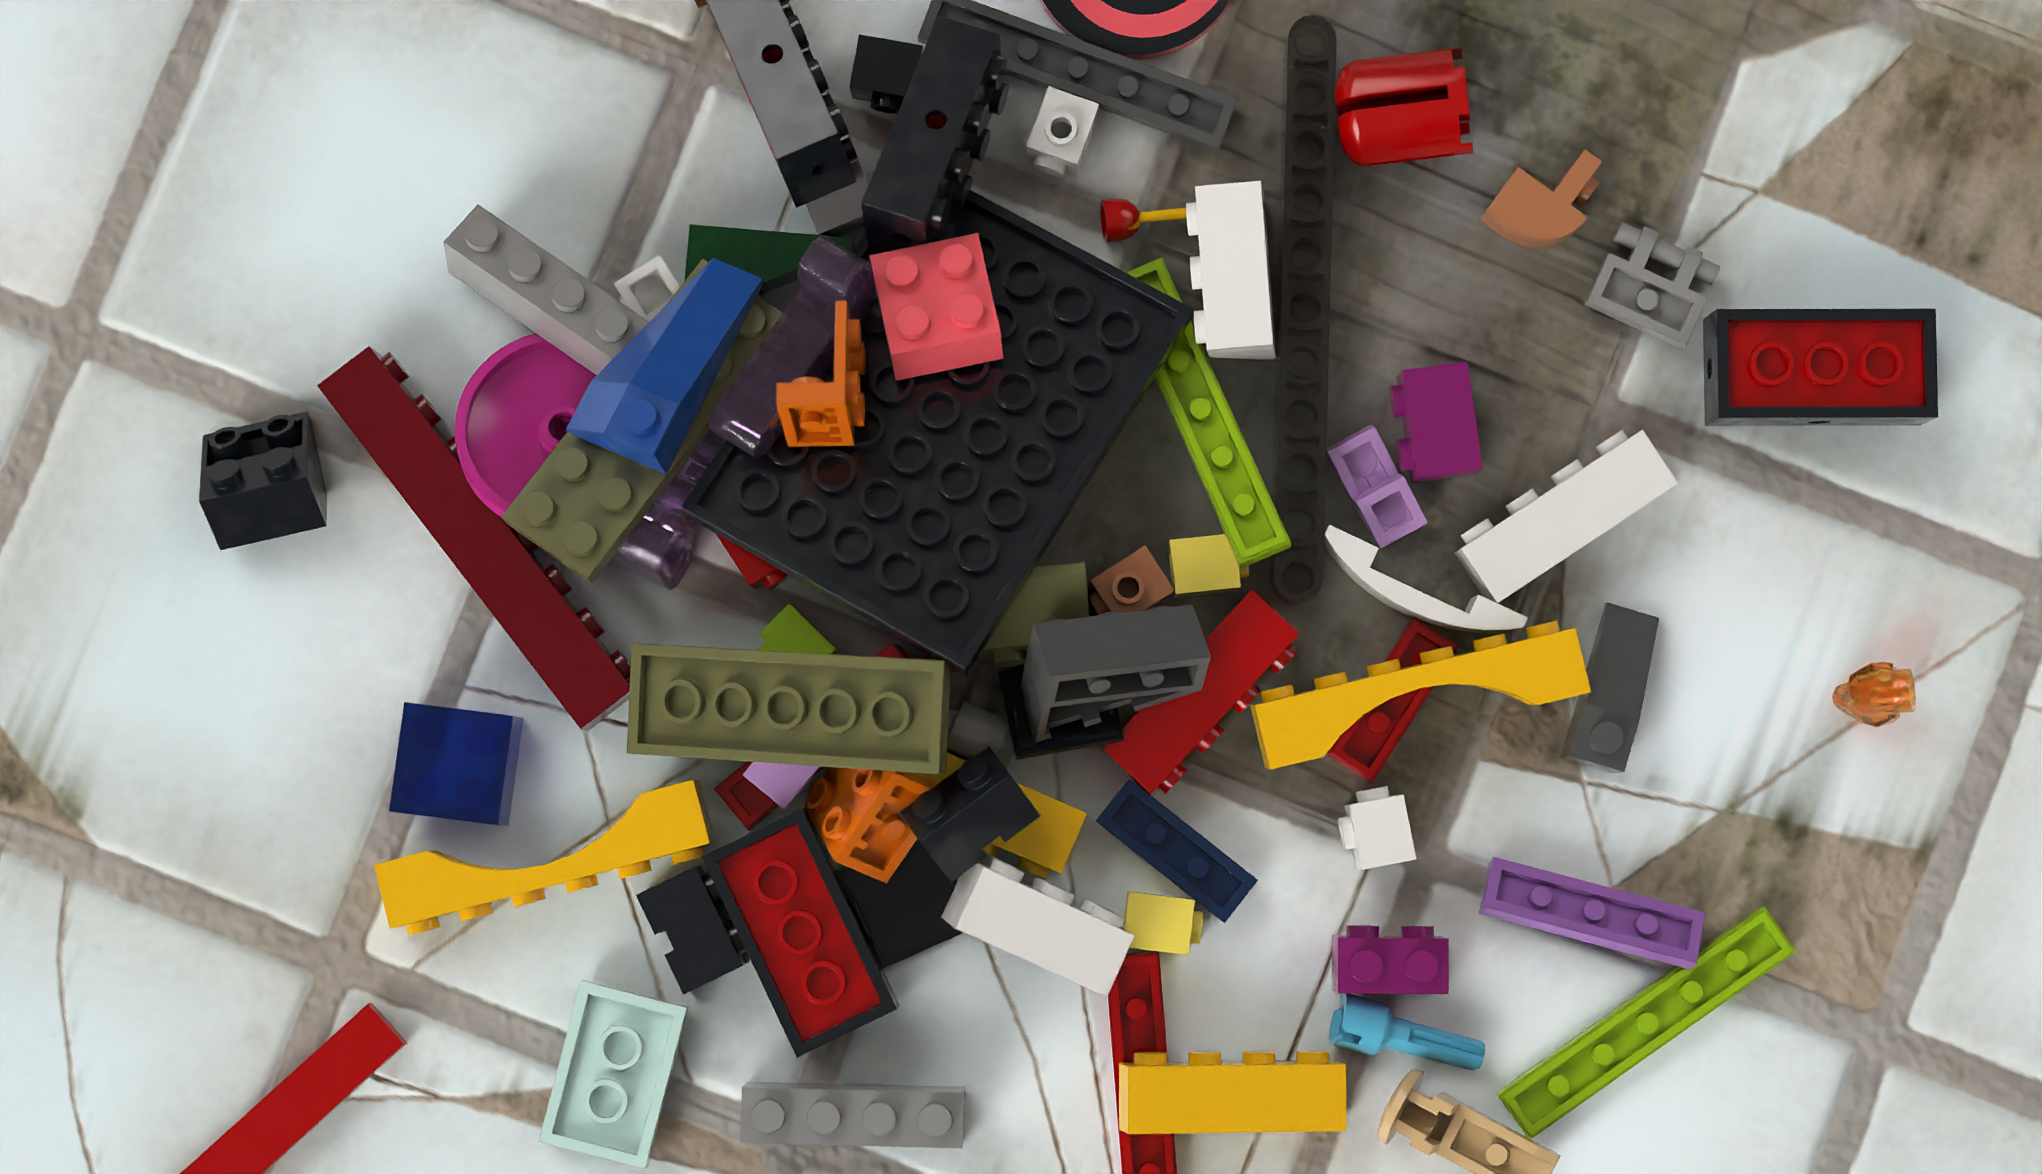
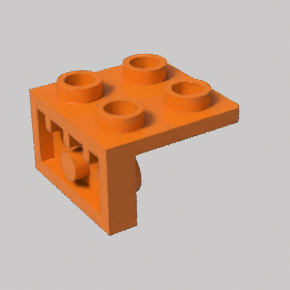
[776,301,866,447]
[804,767,937,883]

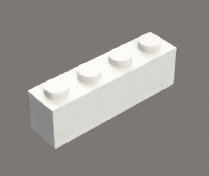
[1454,429,1679,603]

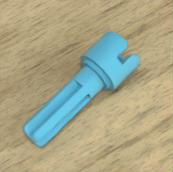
[1329,993,1485,1071]

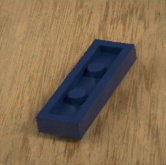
[1096,778,1258,923]

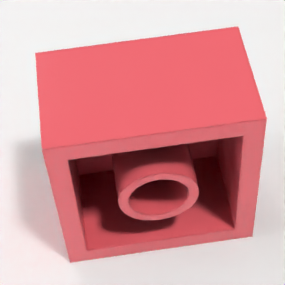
[869,233,1003,381]

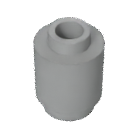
[947,701,1014,769]

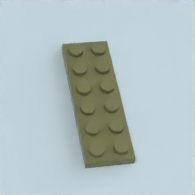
[501,259,792,584]
[627,643,951,774]

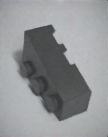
[1019,605,1211,743]

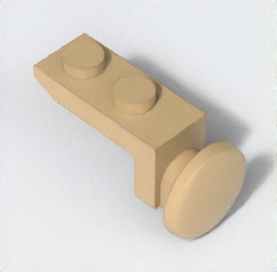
[1377,1069,1561,1174]

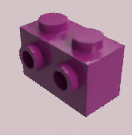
[1389,362,1483,483]
[1332,925,1449,994]

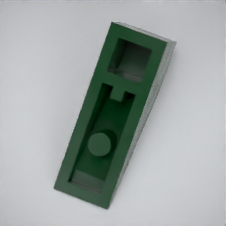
[684,224,855,296]

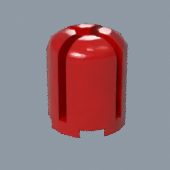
[1335,47,1473,167]

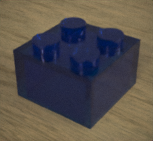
[389,702,523,825]

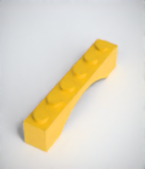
[1250,620,1591,770]
[374,780,715,936]

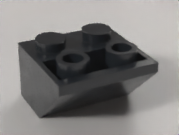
[199,411,327,551]

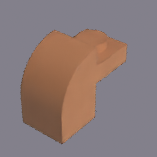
[1479,149,1603,249]

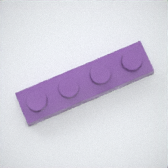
[1479,857,1705,970]

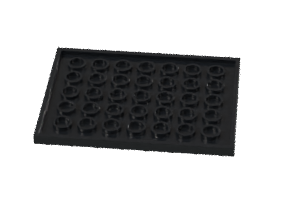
[681,190,1193,676]

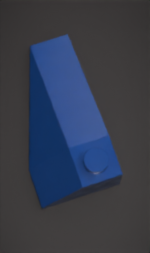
[566,258,764,475]

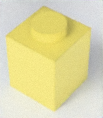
[1167,534,1249,598]
[1123,891,1203,955]

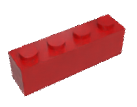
[1102,590,1300,795]

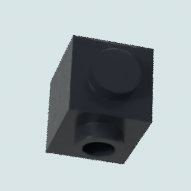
[849,34,923,114]

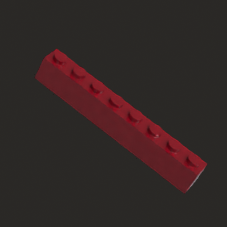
[317,346,631,731]

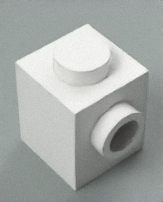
[1026,86,1099,177]
[1338,786,1416,870]

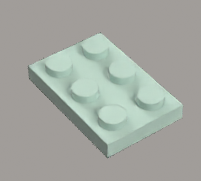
[538,980,689,1169]

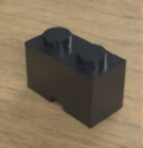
[900,746,1041,882]
[636,865,747,995]

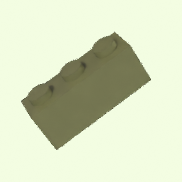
[927,562,1089,672]

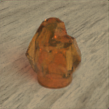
[1832,662,1916,727]

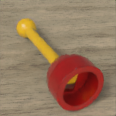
[1100,198,1187,243]

